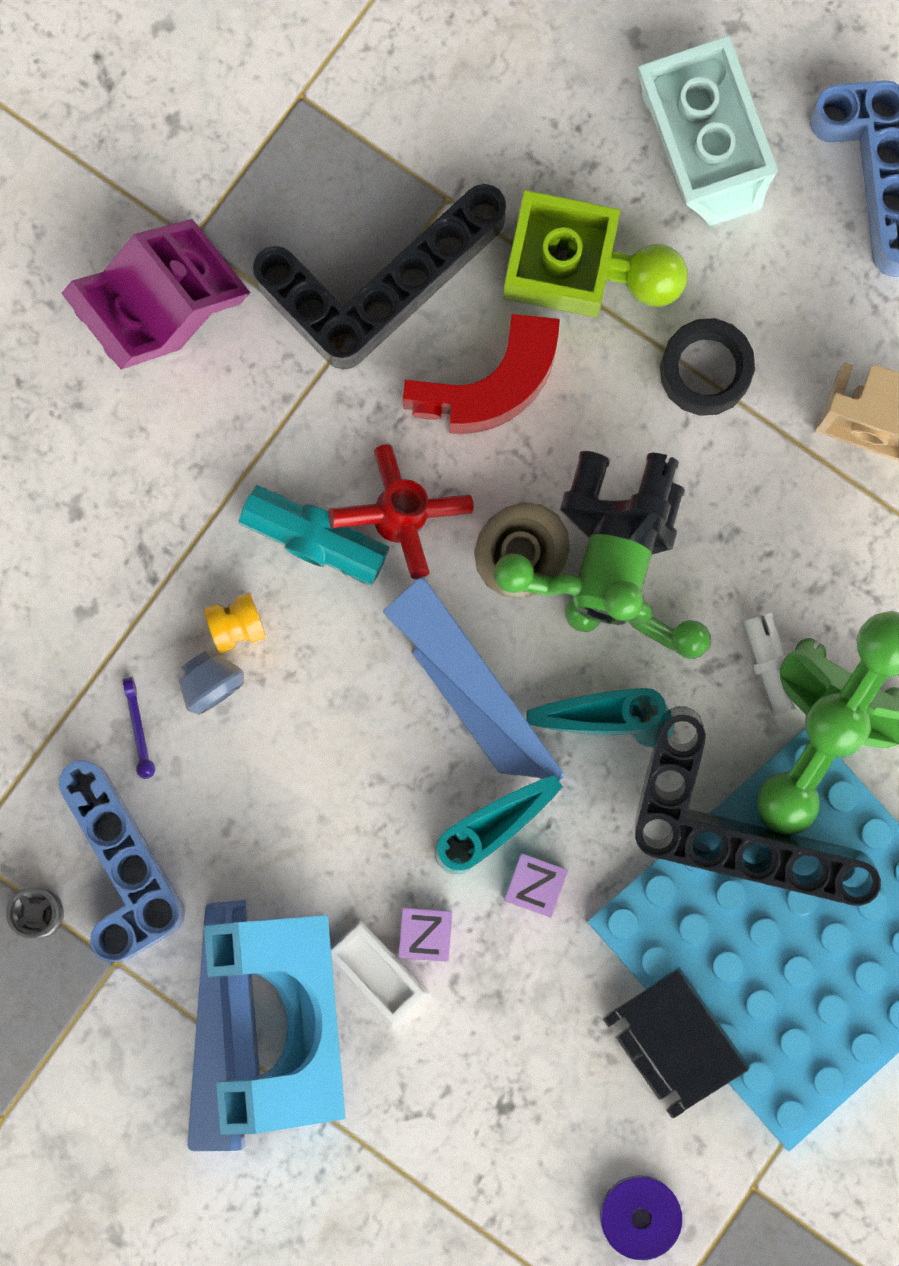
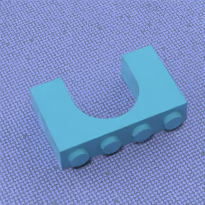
[204,915,346,1135]

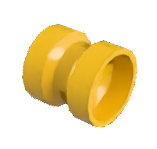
[203,592,266,654]

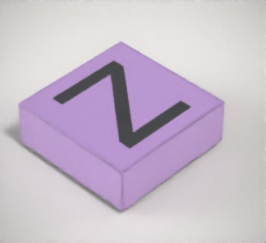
[504,853,568,918]
[399,908,452,962]

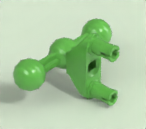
[756,611,899,836]

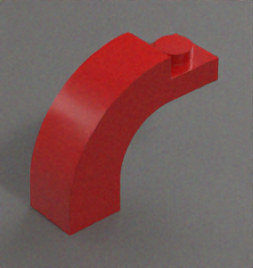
[403,314,560,434]

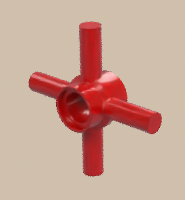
[328,444,474,579]

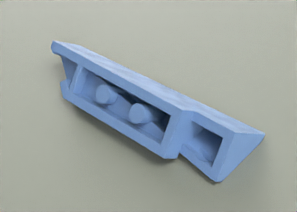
[383,576,565,781]
[187,900,260,1151]

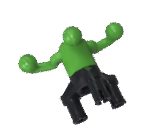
[494,451,711,659]

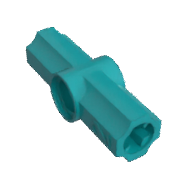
[238,485,390,586]

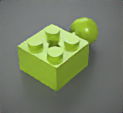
[503,190,688,318]

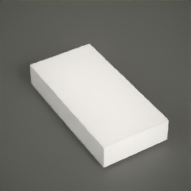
[331,920,429,1028]

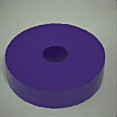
[600,1175,682,1260]

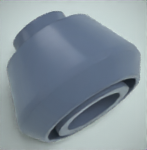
[179,651,244,715]

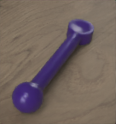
[123,677,155,779]

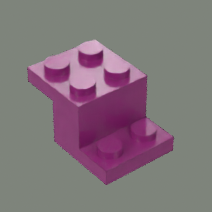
[61,219,251,370]

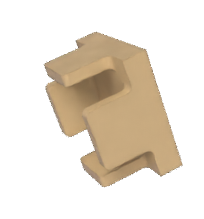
[815,362,899,461]

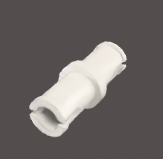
[742,612,799,716]

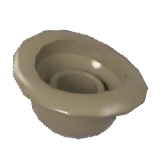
[474,502,570,598]

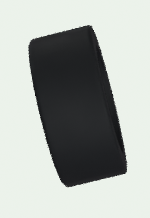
[660,318,755,416]

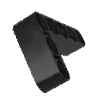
[253,184,506,370]
[635,706,881,906]

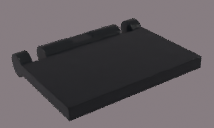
[602,967,750,1119]

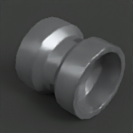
[6,888,64,938]

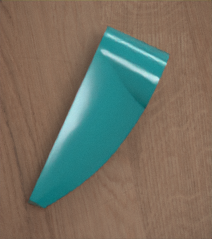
[526,688,675,747]
[435,774,563,874]

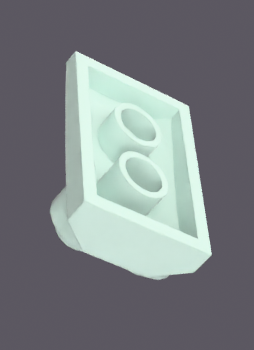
[636,36,778,226]

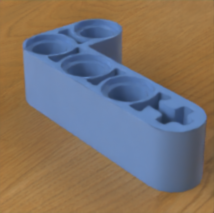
[810,80,899,277]
[59,760,185,962]

